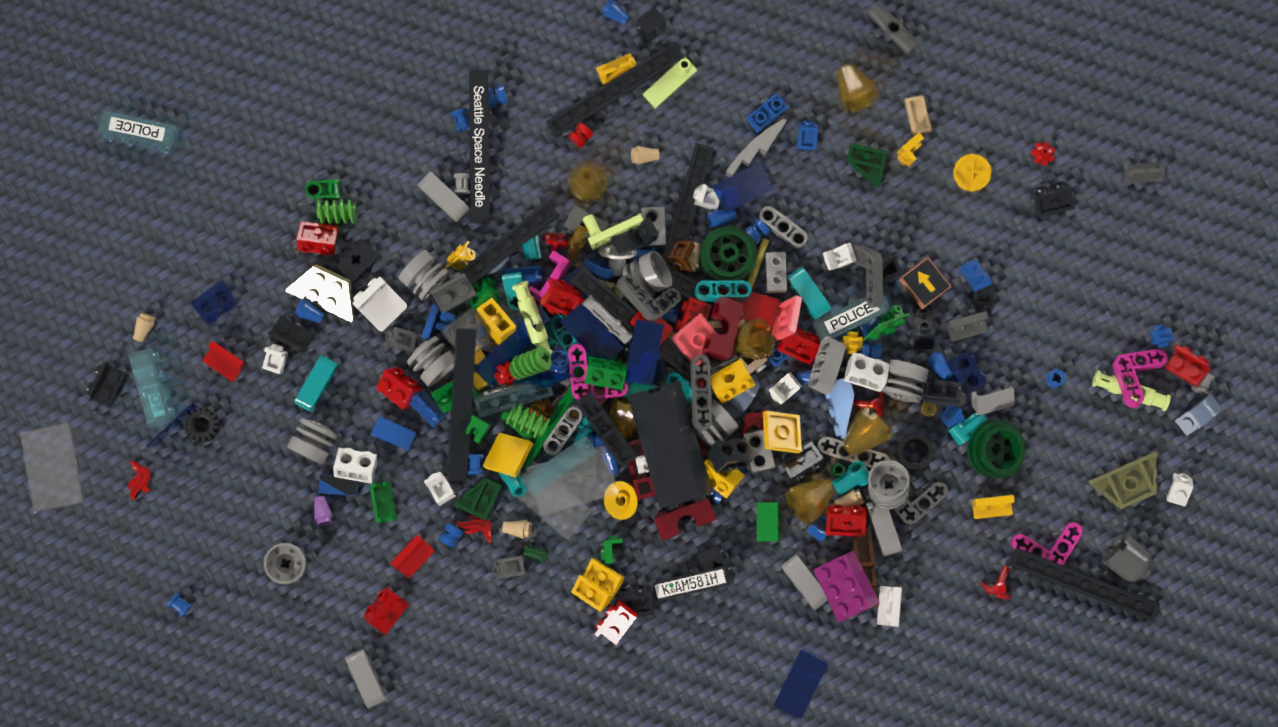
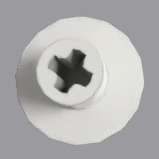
[599,243,637,276]

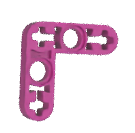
[568,343,628,400]
[1113,349,1168,408]
[1011,523,1082,565]

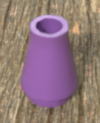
[314,496,333,526]

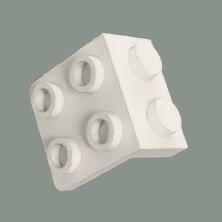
[352,277,407,331]

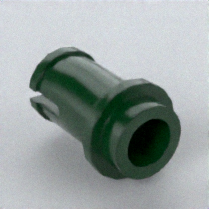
[830,463,845,478]
[523,545,549,563]

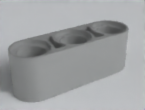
[417,171,470,223]
[759,206,807,249]
[808,336,845,395]
[544,404,584,455]
[865,502,902,557]
[781,554,828,610]
[345,649,386,709]

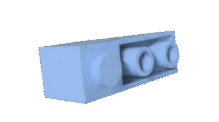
[825,378,854,440]

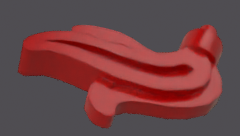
[742,409,767,436]
[128,460,151,500]
[457,514,493,543]

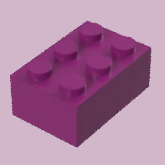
[813,550,879,622]

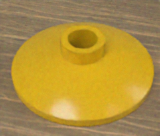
[604,481,638,520]

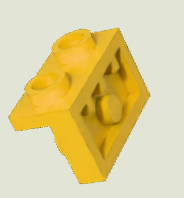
[896,132,924,167]
[972,495,1015,519]

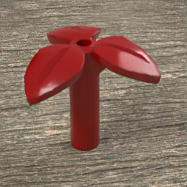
[853,392,885,423]
[981,566,1012,599]

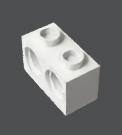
[844,352,890,392]
[333,448,377,484]

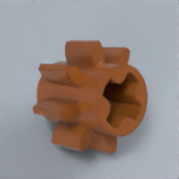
[529,398,553,421]

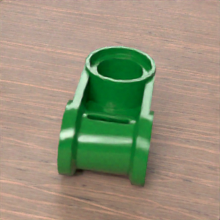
[305,179,342,201]

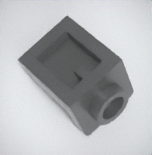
[385,327,418,352]
[493,556,525,580]

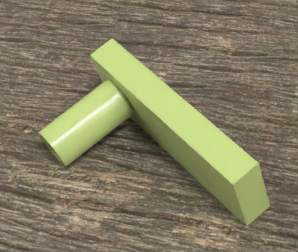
[643,56,697,109]
[583,214,643,250]

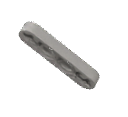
[817,437,890,469]

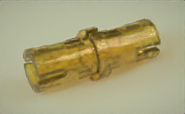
[566,226,587,260]

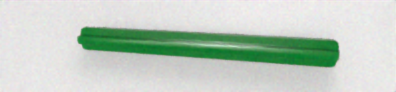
[522,371,584,469]

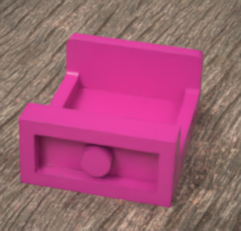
[529,250,572,304]

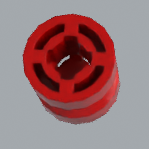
[568,122,594,149]

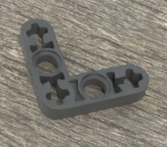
[852,245,883,308]
[617,274,681,322]
[890,482,948,525]

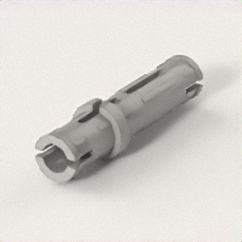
[583,295,633,344]

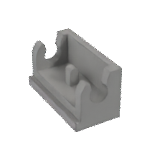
[971,383,1015,416]

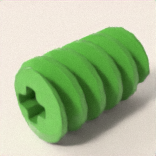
[317,199,357,224]
[509,346,552,380]
[506,404,550,439]

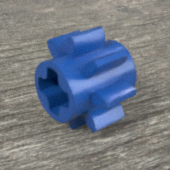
[1150,324,1173,348]

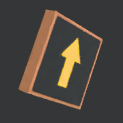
[898,257,952,309]

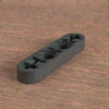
[691,355,712,431]

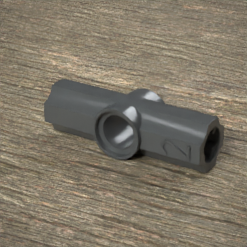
[867,2,919,55]

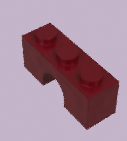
[701,297,744,361]
[628,439,656,501]
[654,498,716,541]

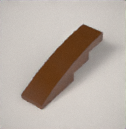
[852,527,879,608]

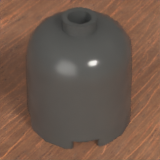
[1102,533,1152,582]

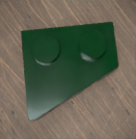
[846,143,888,188]
[453,478,503,521]

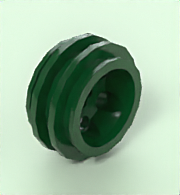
[700,226,757,281]
[967,420,1026,479]

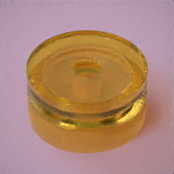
[921,403,937,417]

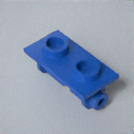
[503,266,542,285]
[410,389,447,428]

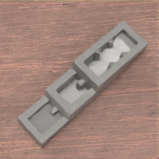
[725,119,787,179]

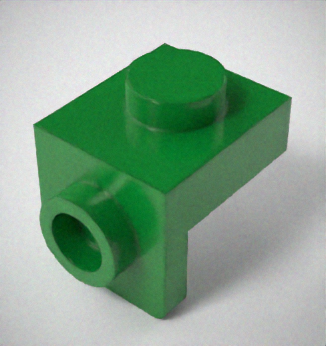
[600,536,623,564]

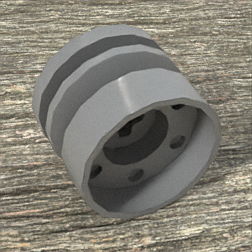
[398,250,450,301]
[622,251,672,301]
[407,336,454,387]
[881,360,929,403]
[691,398,739,447]
[287,418,338,465]
[868,460,909,509]
[264,543,307,584]

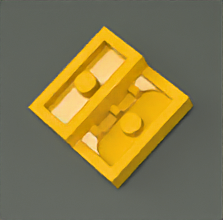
[571,558,624,612]

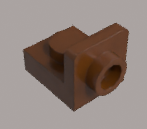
[668,241,695,271]

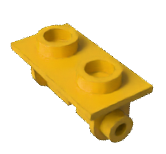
[596,53,636,85]
[445,241,475,271]

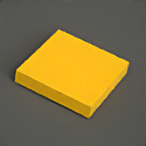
[763,411,802,454]
[483,433,533,477]

